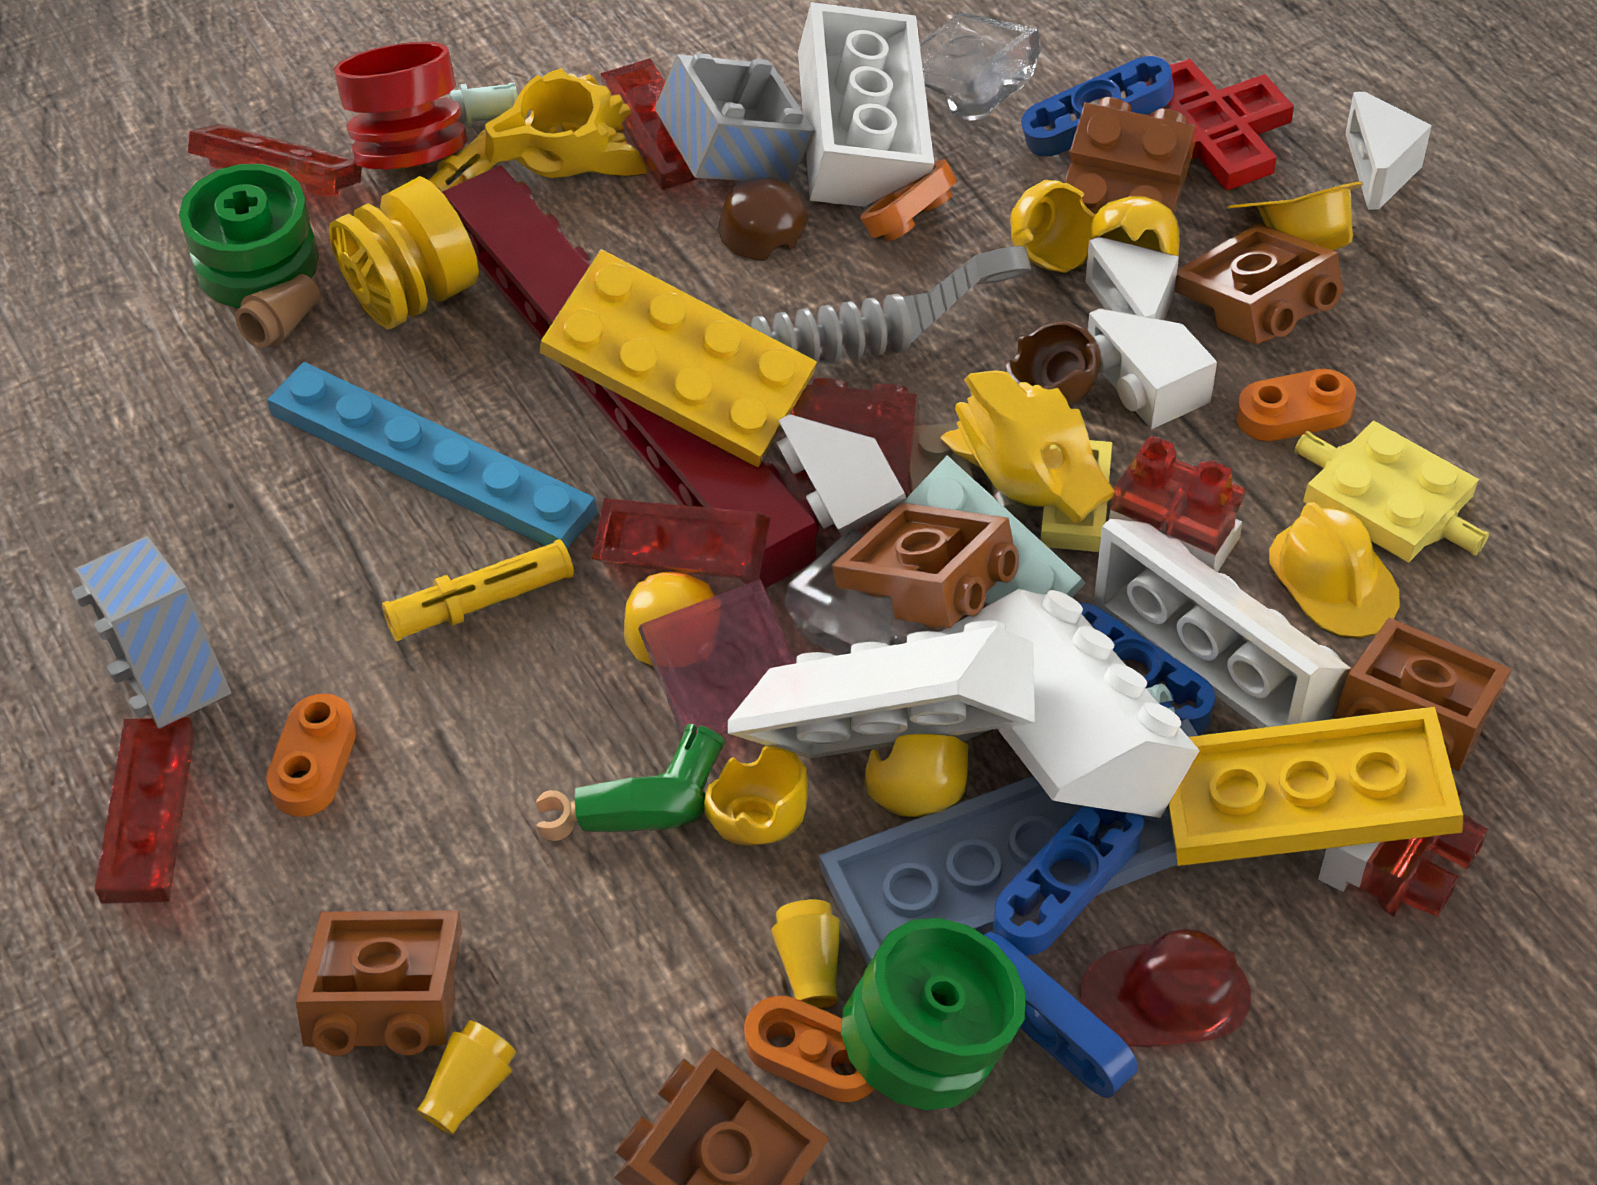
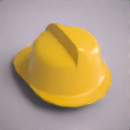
[1227,181,1363,250]
[1269,502,1400,638]

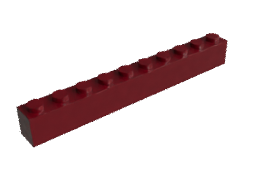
[442,165,819,595]

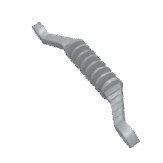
[737,246,1031,366]

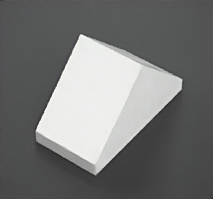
[1345,92,1432,210]
[1085,237,1179,320]

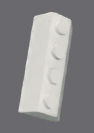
[798,2,934,207]
[1093,519,1352,728]
[940,589,1200,818]
[728,620,1035,759]

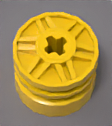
[329,176,479,330]

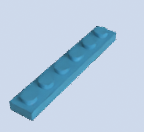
[267,362,598,549]

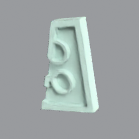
[903,455,1086,605]

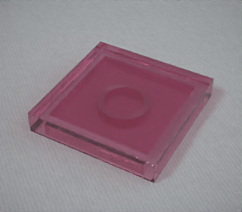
[638,579,796,736]

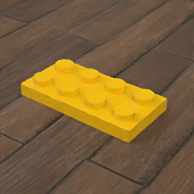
[540,249,817,467]
[1168,707,1463,866]

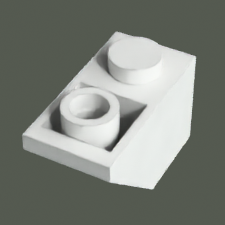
[1088,309,1217,430]
[776,414,906,537]

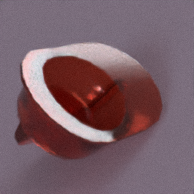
[1080,929,1251,1047]

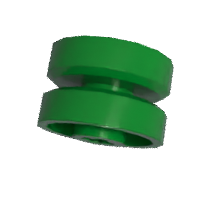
[178,164,319,308]
[841,918,1026,1110]

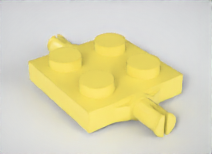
[1294,420,1489,563]

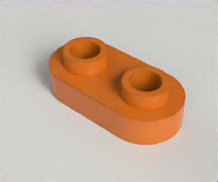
[860,159,957,241]
[1236,369,1356,441]
[266,693,357,817]
[744,996,874,1102]

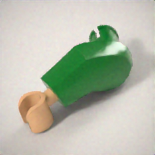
[536,724,725,841]

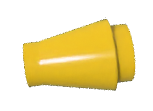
[771,899,840,1009]
[416,1020,516,1135]

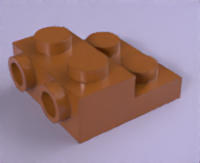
[1065,97,1195,216]
[1175,223,1344,345]
[832,503,1019,628]
[1333,618,1512,771]
[296,910,462,1056]
[614,1047,830,1185]

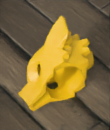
[485,68,647,178]
[940,370,1114,524]

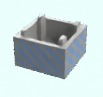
[654,53,815,184]
[72,535,231,728]

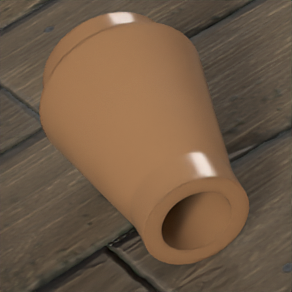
[235,274,321,348]

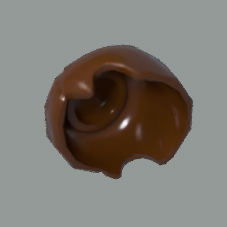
[718,177,809,261]
[1005,320,1102,406]

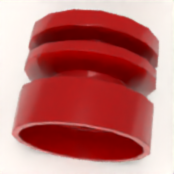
[333,42,468,170]

